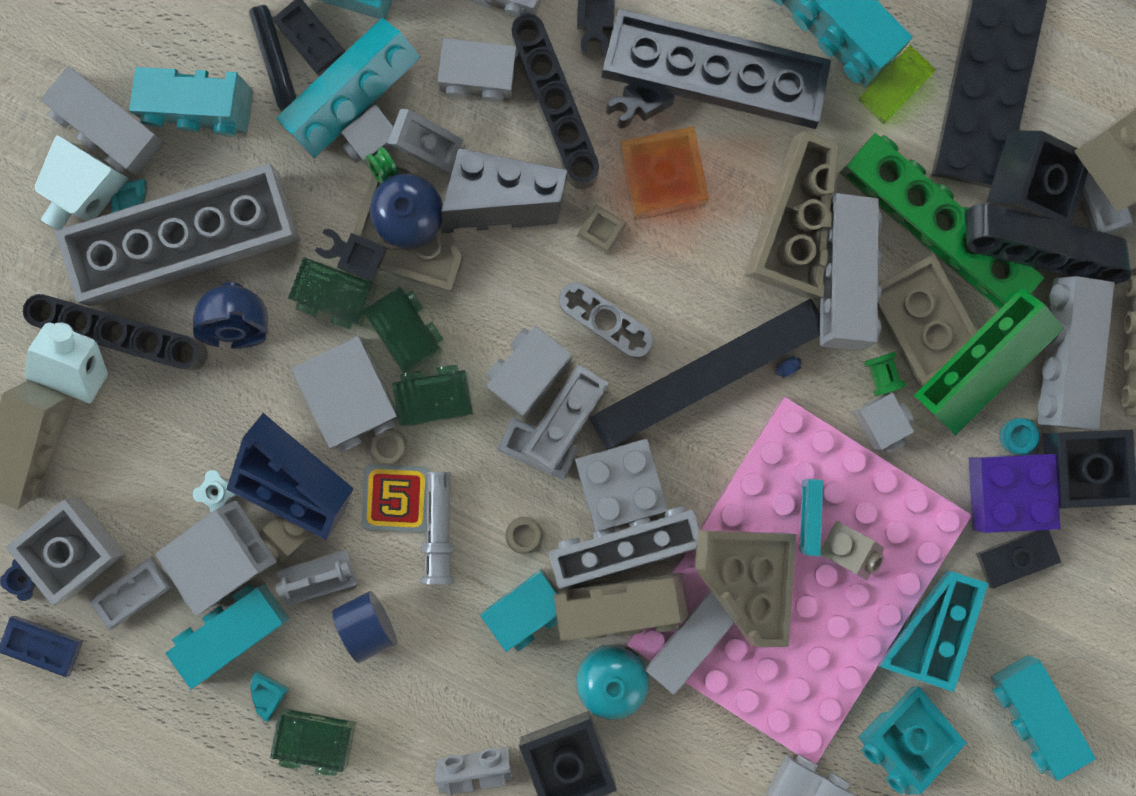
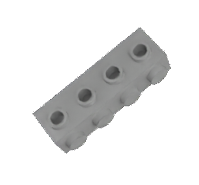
[820,193,882,351]
[1038,276,1114,430]
[548,506,701,589]

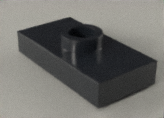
[272,0,346,76]
[976,530,1061,589]

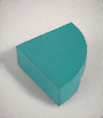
[110,179,147,213]
[250,670,289,723]

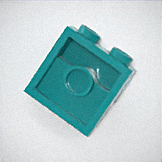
[858,686,967,795]

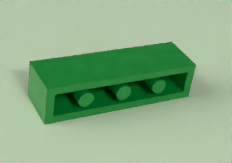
[913,288,1064,436]

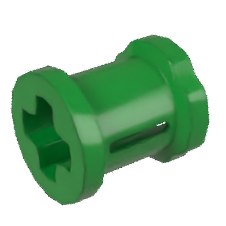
[863,351,907,396]

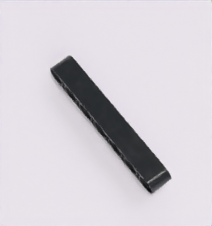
[588,298,820,450]

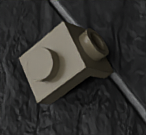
[259,516,314,566]
[820,521,884,580]

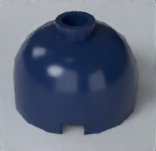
[369,174,443,250]
[193,282,268,349]

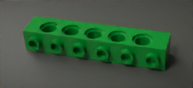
[839,133,1044,310]

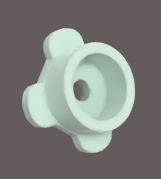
[193,470,236,512]

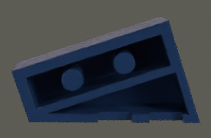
[226,413,354,540]

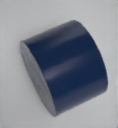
[332,591,397,663]

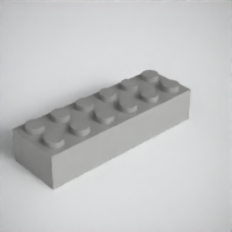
[55,163,300,307]

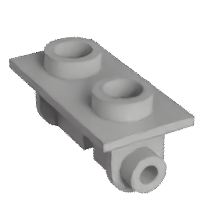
[275,550,357,606]
[435,747,513,796]

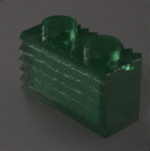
[288,257,377,330]
[363,287,444,374]
[392,365,475,427]
[270,708,356,776]

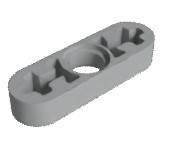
[559,283,653,358]

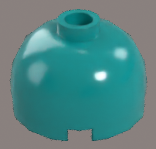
[576,644,649,720]

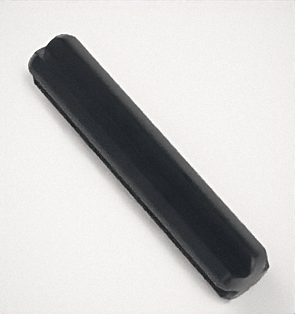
[249,5,296,111]

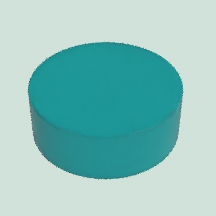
[999,418,1040,455]

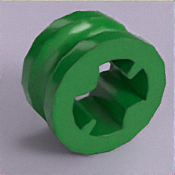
[365,147,399,184]

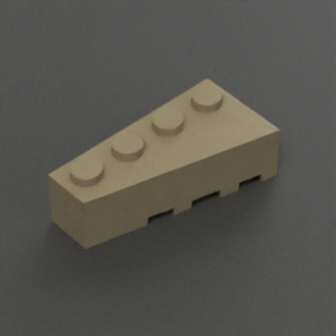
[744,131,839,300]

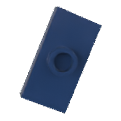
[0,615,83,677]

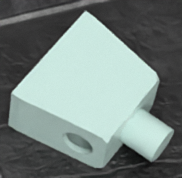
[34,135,129,230]
[24,323,108,404]

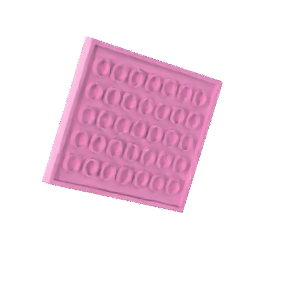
[627,397,972,764]

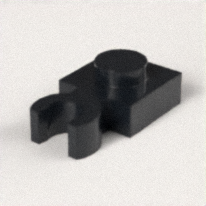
[577,0,615,56]
[606,84,675,129]
[315,229,387,282]

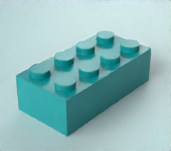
[773,0,913,87]

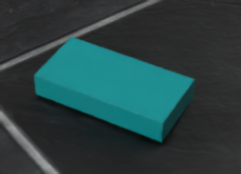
[799,479,823,556]

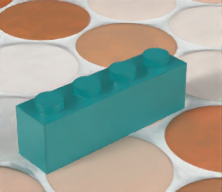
[276,18,421,159]

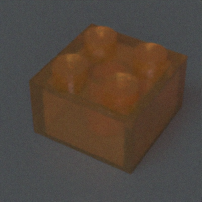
[619,126,709,221]

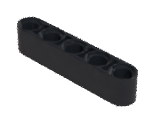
[511,13,599,189]
[965,204,1131,284]
[22,294,208,370]

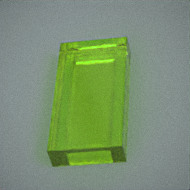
[858,45,936,125]

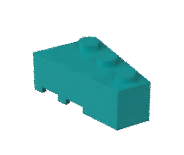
[129,67,254,137]
[878,570,989,692]

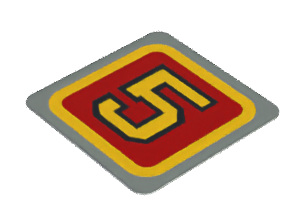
[362,464,430,532]

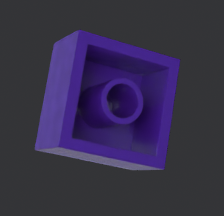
[968,454,1061,533]

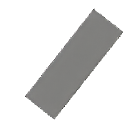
[520,364,609,476]
[645,590,734,695]

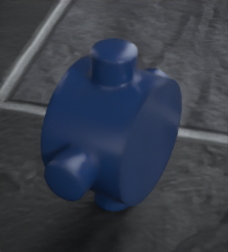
[775,355,802,379]

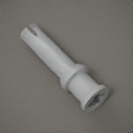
[421,472,454,584]

